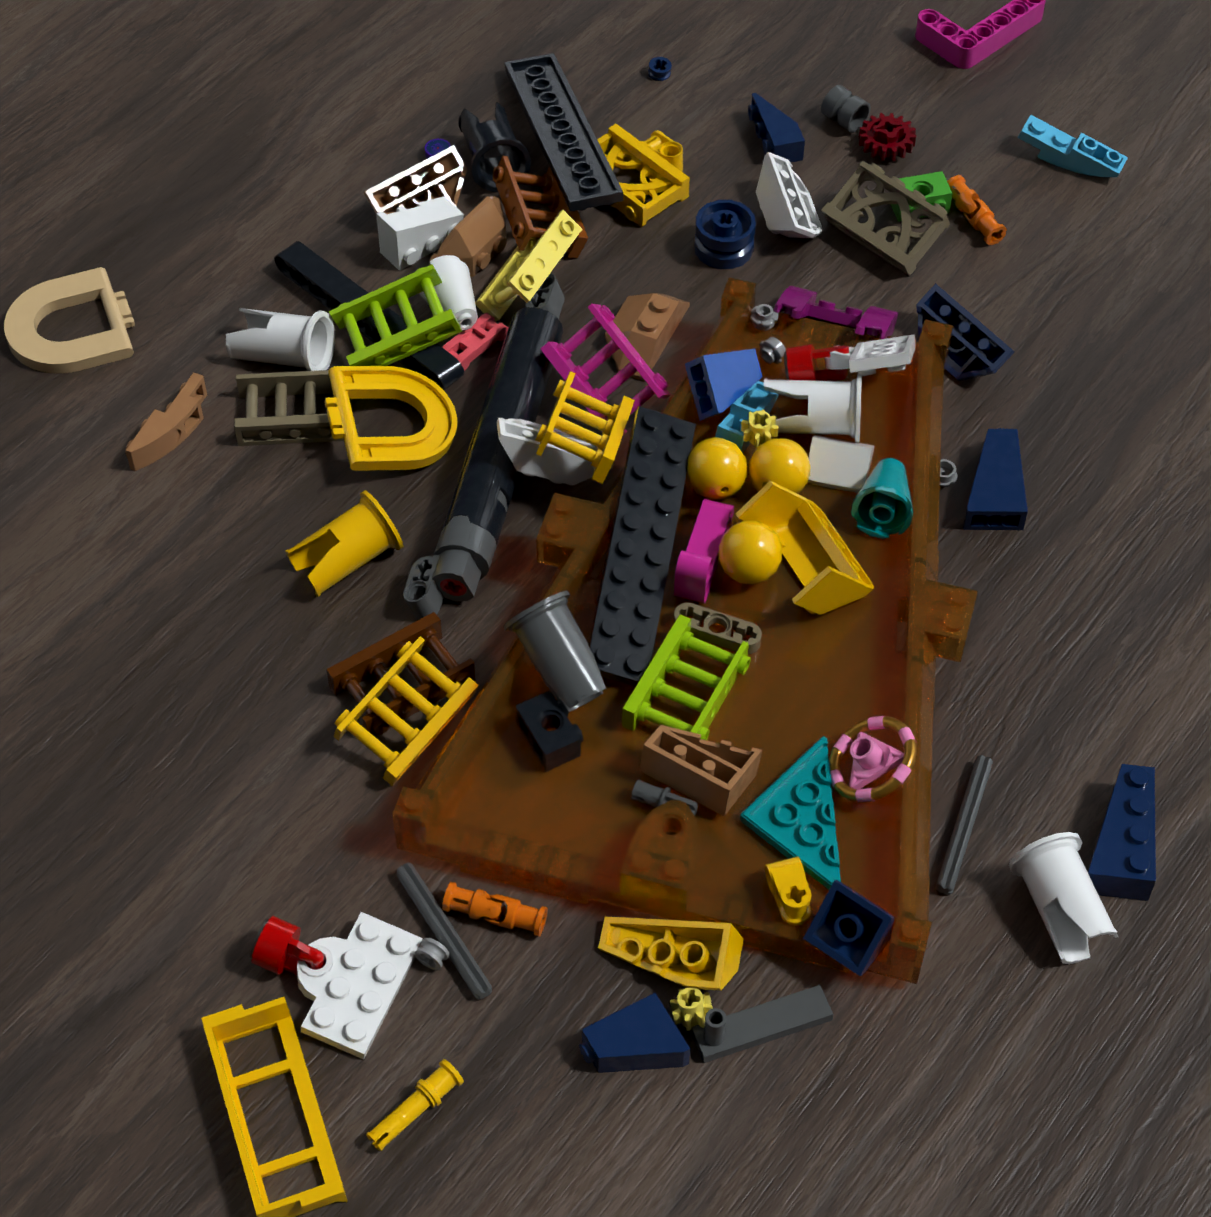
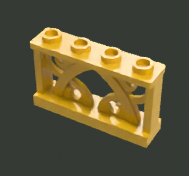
[597,124,690,227]

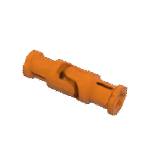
[947,175,1007,245]
[442,882,548,937]

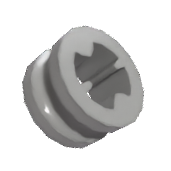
[415,938,449,970]

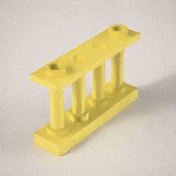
[475,210,582,322]

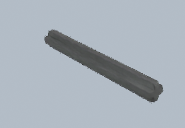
[935,755,993,895]
[397,863,492,1000]

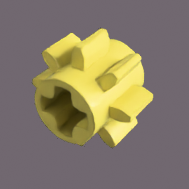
[741,410,779,448]
[670,987,713,1031]

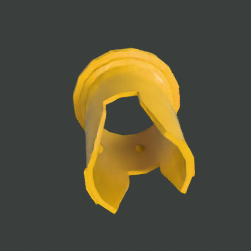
[285,490,404,597]

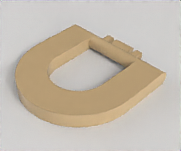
[4,267,135,374]

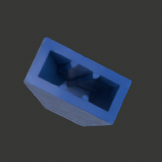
[685,349,763,421]

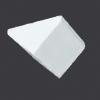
[807,435,875,493]

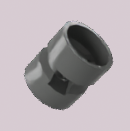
[821,85,871,133]

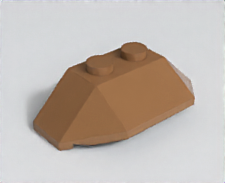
[364,145,467,214]
[429,196,507,277]
[605,293,690,382]

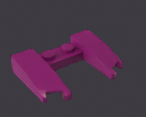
[774,286,898,339]

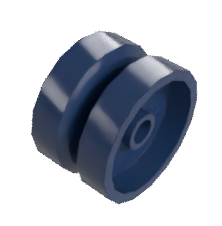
[694,200,756,270]

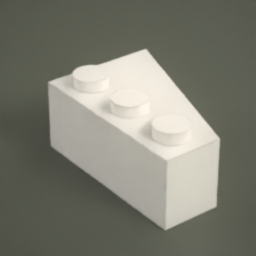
[376,196,464,271]

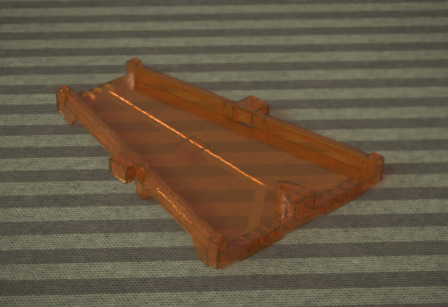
[392,278,978,984]

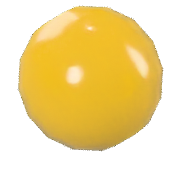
[686,437,747,500]
[748,439,811,494]
[719,521,782,584]

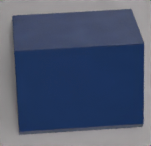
[803,880,894,976]

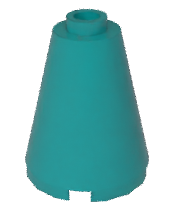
[851,458,913,539]

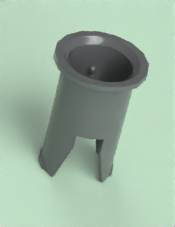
[503,590,606,713]

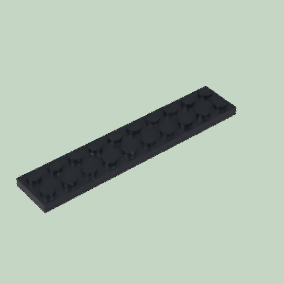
[504,53,624,212]
[588,406,696,687]

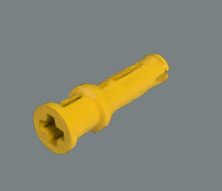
[366,1059,464,1152]

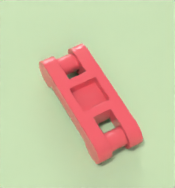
[442,313,509,371]

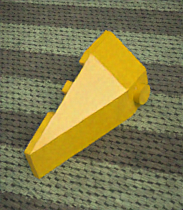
[598,916,744,991]

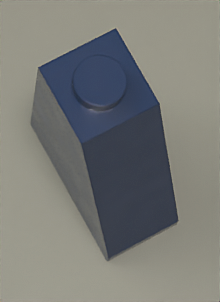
[579,993,690,1073]

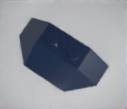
[916,283,1014,381]

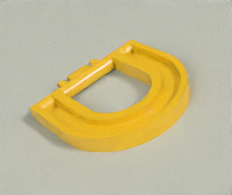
[325,366,457,471]

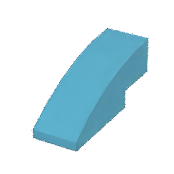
[715,380,779,453]

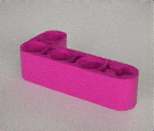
[674,499,734,603]

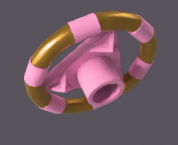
[829,716,917,802]

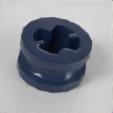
[648,57,672,81]

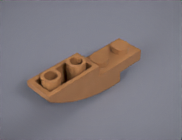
[125,372,207,471]

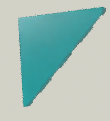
[740,736,841,890]

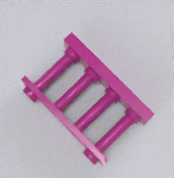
[540,304,671,436]

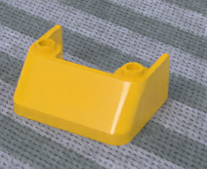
[735,481,874,615]

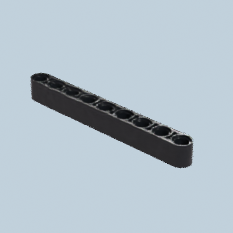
[274,241,464,390]

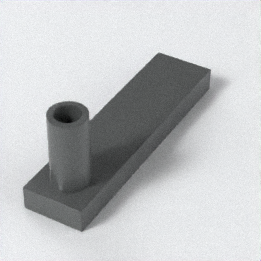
[691,985,834,1063]

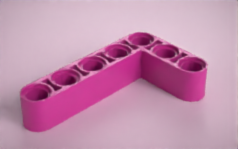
[915,0,1046,69]

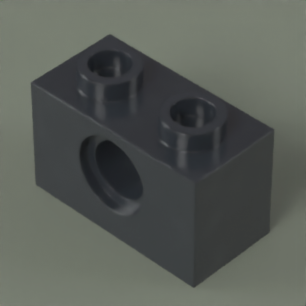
[515,690,584,772]

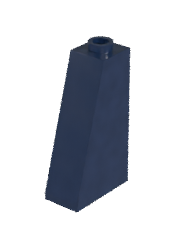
[963,428,1028,530]

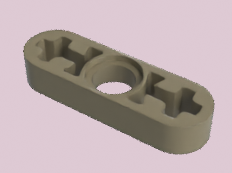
[673,603,762,654]

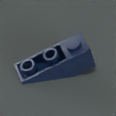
[748,93,805,163]

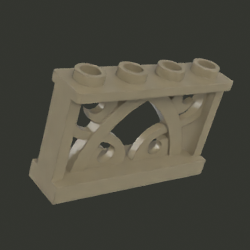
[821,160,950,276]

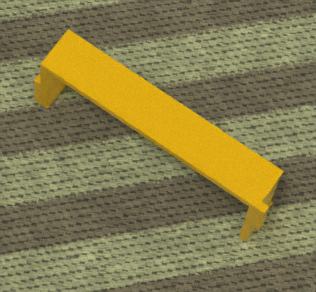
[201,997,348,1217]

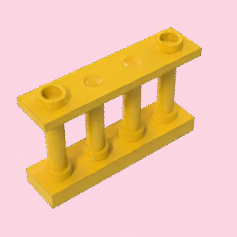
[535,371,635,484]
[334,636,479,786]

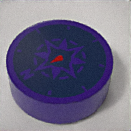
[425,138,451,159]

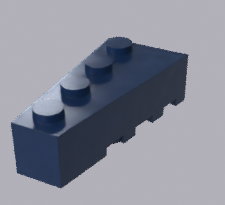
[1088,764,1156,901]

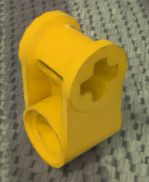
[641,130,683,171]
[765,856,812,926]

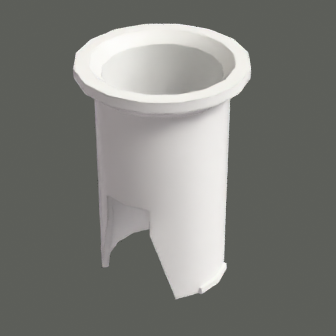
[226,308,335,371]
[763,374,862,443]
[1009,832,1119,964]

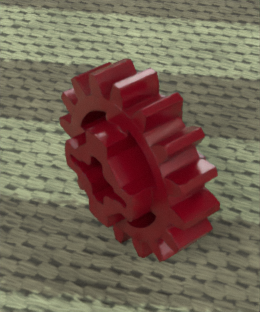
[859,113,917,161]

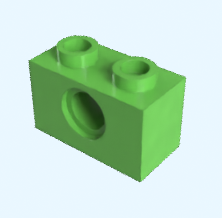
[891,171,953,222]

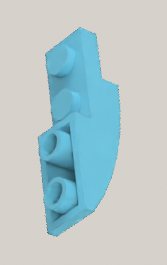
[1018,115,1128,177]

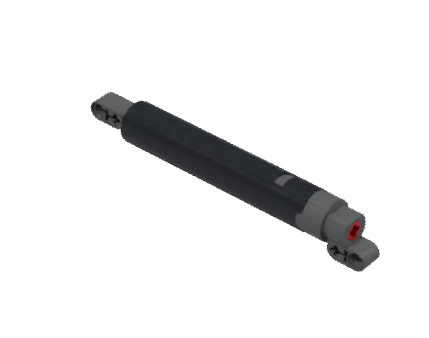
[403,273,565,620]

